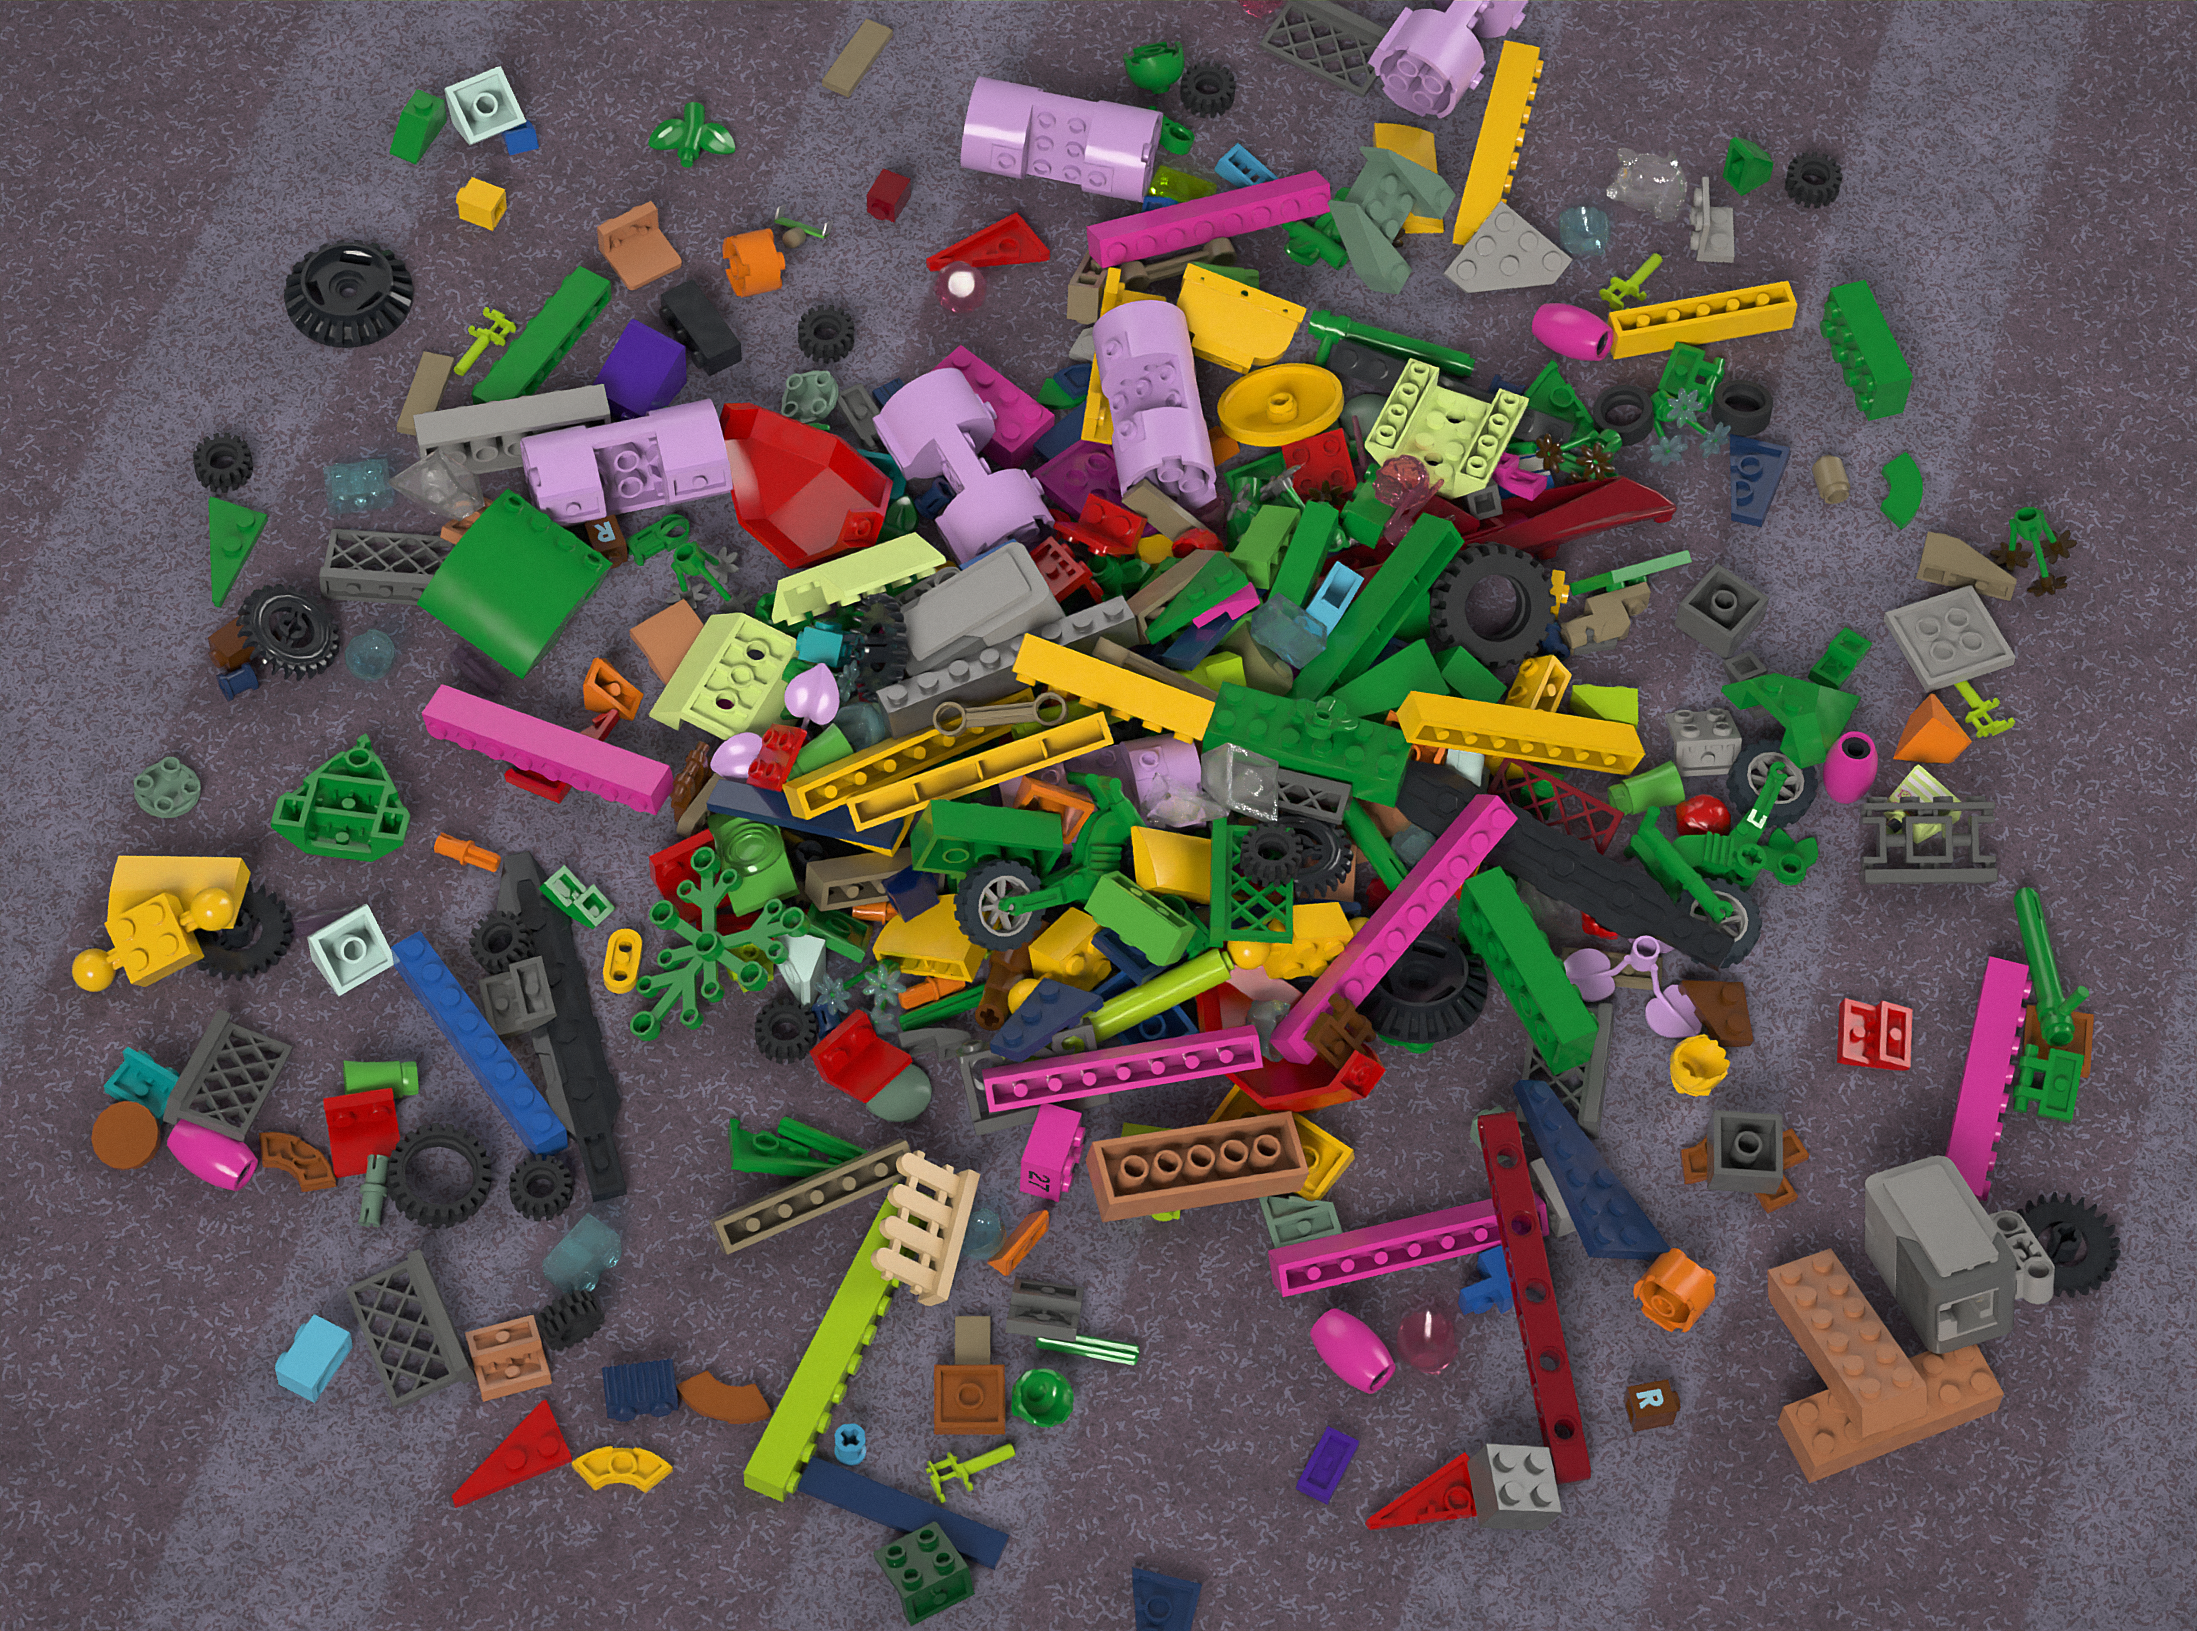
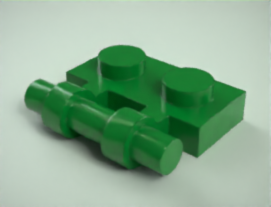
[1657,342,1726,413]
[2012,1044,2084,1123]

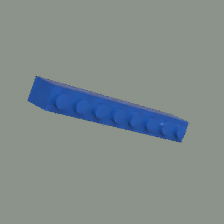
[391,931,568,1161]

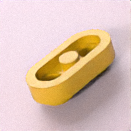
[603,929,643,994]

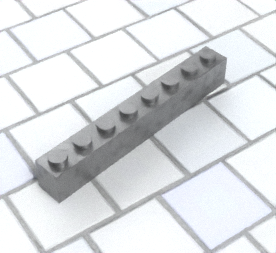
[876,595,1139,740]

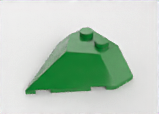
[1721,673,1861,769]
[271,733,411,862]

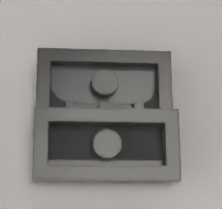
[478,956,557,1041]
[1005,1278,1084,1342]

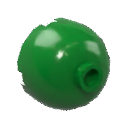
[1123,41,1185,94]

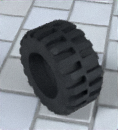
[1428,541,1556,669]

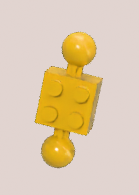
[72,887,235,992]
[1227,902,1369,980]
[1007,907,1112,1014]

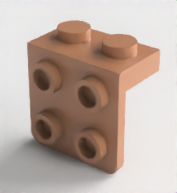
[597,201,682,290]

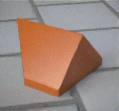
[583,657,644,721]
[1893,694,1972,764]

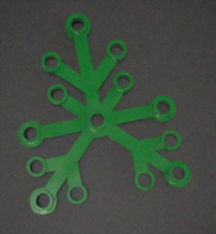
[630,847,810,1041]

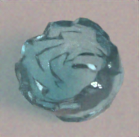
[1559,206,1611,256]
[1245,999,1291,1062]

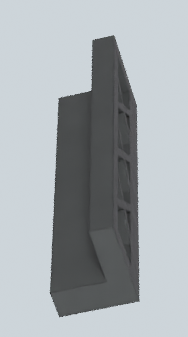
[1211,755,1353,825]

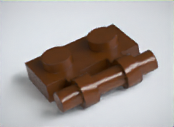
[670,742,714,822]
[1303,993,1376,1074]

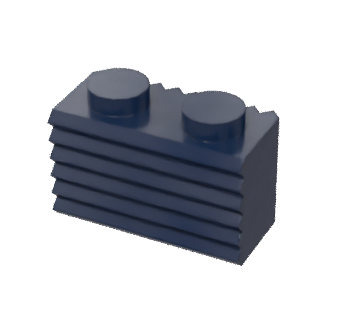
[602,1358,678,1422]

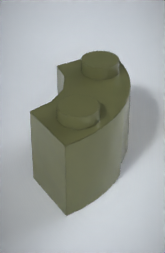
[1220,620,1293,697]

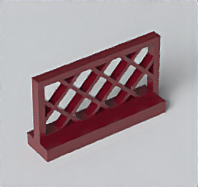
[1487,757,1625,856]

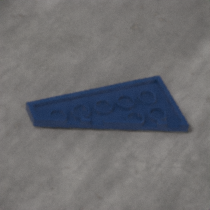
[1512,1079,1671,1260]

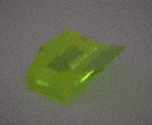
[1148,165,1217,203]

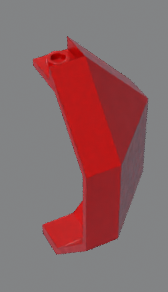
[719,403,893,569]
[1196,941,1386,1113]

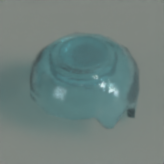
[344,629,395,682]
[835,702,885,752]
[960,1207,1007,1261]

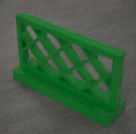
[1209,817,1293,948]

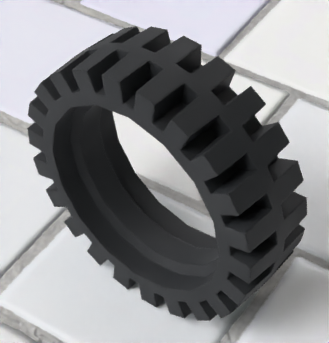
[387,1123,491,1229]

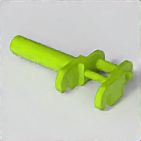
[1599,253,1662,311]
[454,307,517,376]
[1954,680,2015,738]
[925,1443,1015,1504]

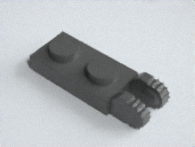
[836,383,889,453]

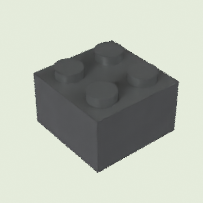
[1674,563,1769,660]
[1707,1110,1783,1194]
[1467,1444,1562,1530]

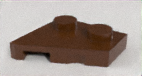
[1678,980,1754,1047]

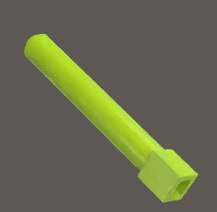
[1011,651,1247,741]
[1001,947,1235,1063]

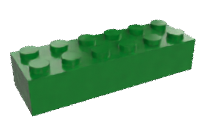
[1202,681,1414,808]
[1457,866,1599,1076]

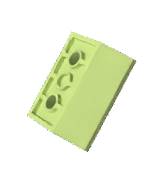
[1364,358,1529,499]
[772,532,947,626]
[649,613,818,741]

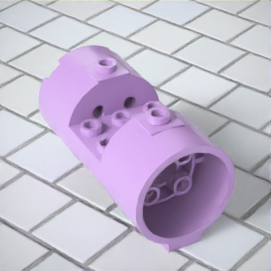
[1368,0,1529,118]
[961,76,1163,203]
[1092,300,1217,512]
[872,368,1058,565]
[520,399,733,528]
[989,732,1207,854]

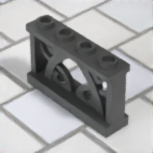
[955,1016,1110,1136]

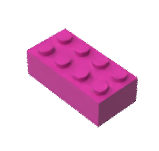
[930,345,1055,469]

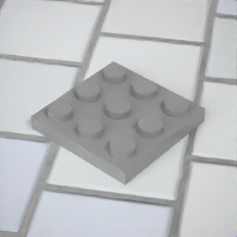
[1884,585,2016,693]

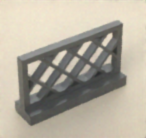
[1259,0,1389,99]
[319,529,456,605]
[1516,1003,1615,1139]
[163,1009,293,1142]
[345,1249,476,1409]

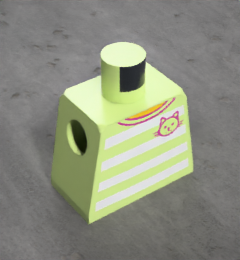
[1884,764,1962,844]

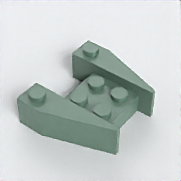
[1328,146,1456,295]

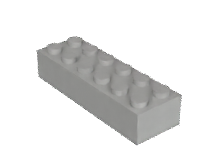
[413,384,611,483]

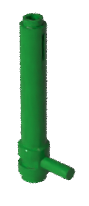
[1307,309,1476,378]
[1330,797,1409,894]
[2013,887,2089,1047]

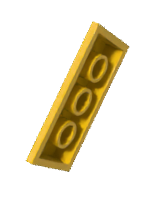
[1373,123,1444,233]
[1131,826,1250,905]
[107,856,251,929]
[1206,1084,1355,1201]

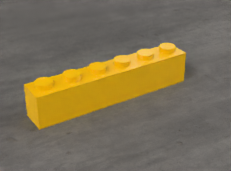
[1607,281,1798,360]
[1011,633,1216,745]

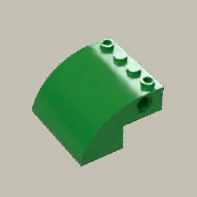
[417,488,613,680]

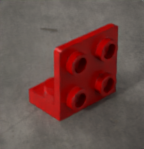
[1281,428,1358,505]
[1053,493,1148,557]
[1029,536,1104,605]
[745,723,810,792]
[649,829,731,924]
[809,1009,913,1103]
[323,1088,400,1178]

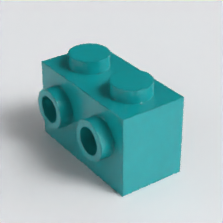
[796,620,856,668]

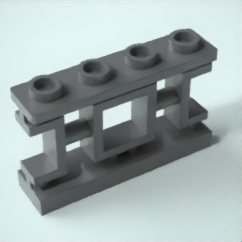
[1858,796,1998,885]

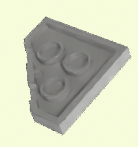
[1442,201,1573,294]

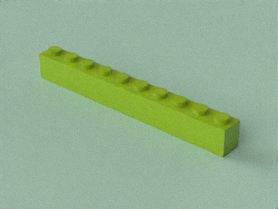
[744,1182,933,1502]

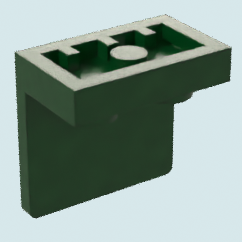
[873,1522,975,1626]

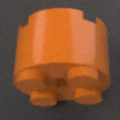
[722,228,786,298]
[1633,1248,1716,1333]

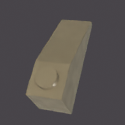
[1067,249,1117,324]
[1916,531,2017,601]

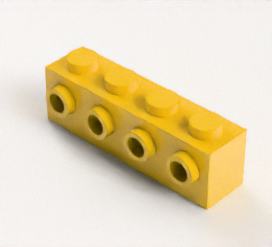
[1484,655,1572,780]

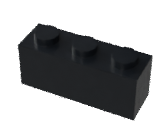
[659,279,742,377]

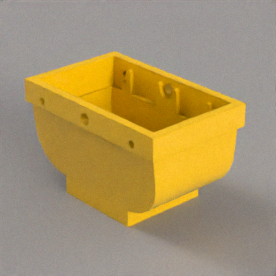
[1176,263,1307,375]

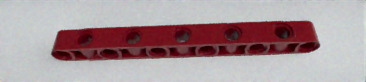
[1477,1111,1591,1485]

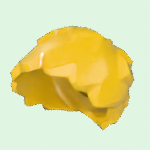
[1670,1034,1730,1097]

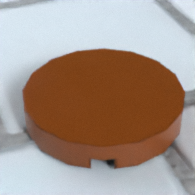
[91,1101,161,1171]

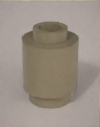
[1812,455,1850,504]

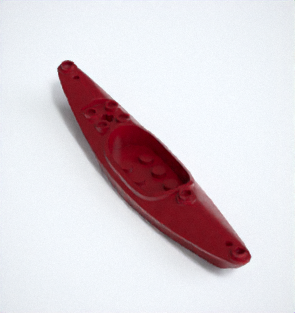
[1262,476,1677,639]

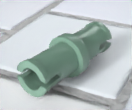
[358,1154,390,1227]

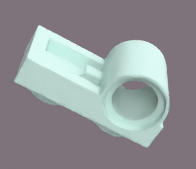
[1443,749,1490,793]

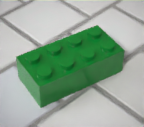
[1820,280,1913,421]
[910,799,1064,880]

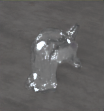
[1606,148,1687,223]

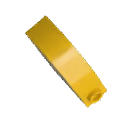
[872,894,1001,982]

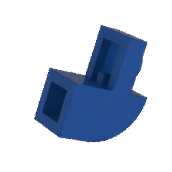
[1458,1245,1514,1315]

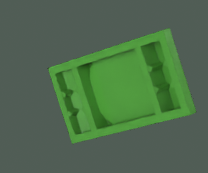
[707,813,800,917]

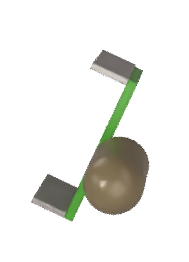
[774,204,834,249]

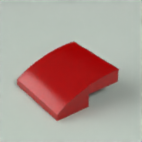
[1837,998,1912,1071]

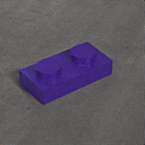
[1296,1426,1360,1505]

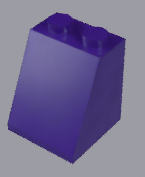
[593,318,687,422]

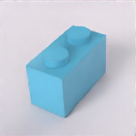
[1298,561,1364,640]
[275,1314,353,1403]

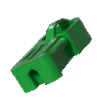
[1147,106,1195,155]
[626,514,690,566]
[1158,894,1211,960]

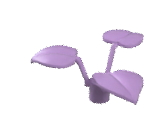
[710,663,840,785]
[1564,895,1702,1038]

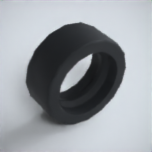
[1711,380,1773,436]
[1593,384,1654,447]

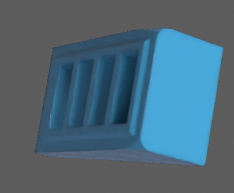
[1214,143,1279,188]

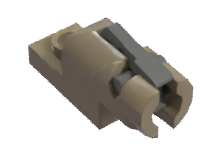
[1560,582,1651,656]

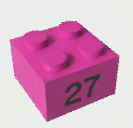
[1020,1103,1086,1202]

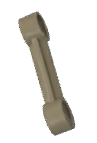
[1118,237,1237,292]
[1092,636,1219,702]
[933,692,1069,737]

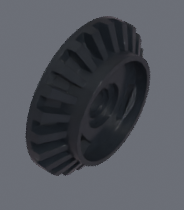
[284,240,414,348]
[1355,930,1488,1044]

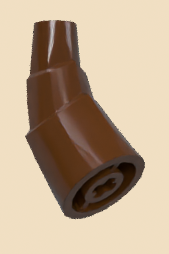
[975,915,1052,1031]

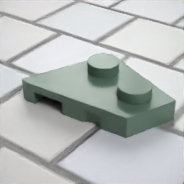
[1258,1196,1343,1249]

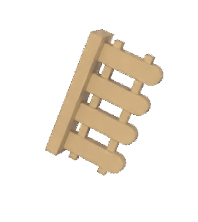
[871,1150,980,1306]

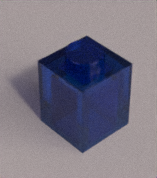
[881,864,940,923]

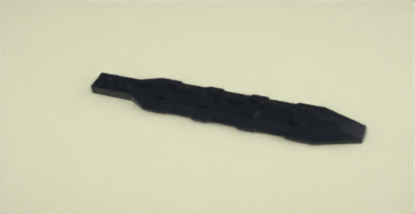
[1395,760,1735,972]
[497,851,627,1203]

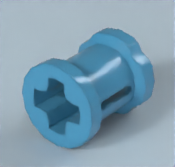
[834,1423,866,1466]

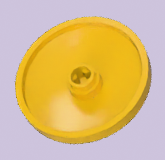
[1217,363,1344,447]

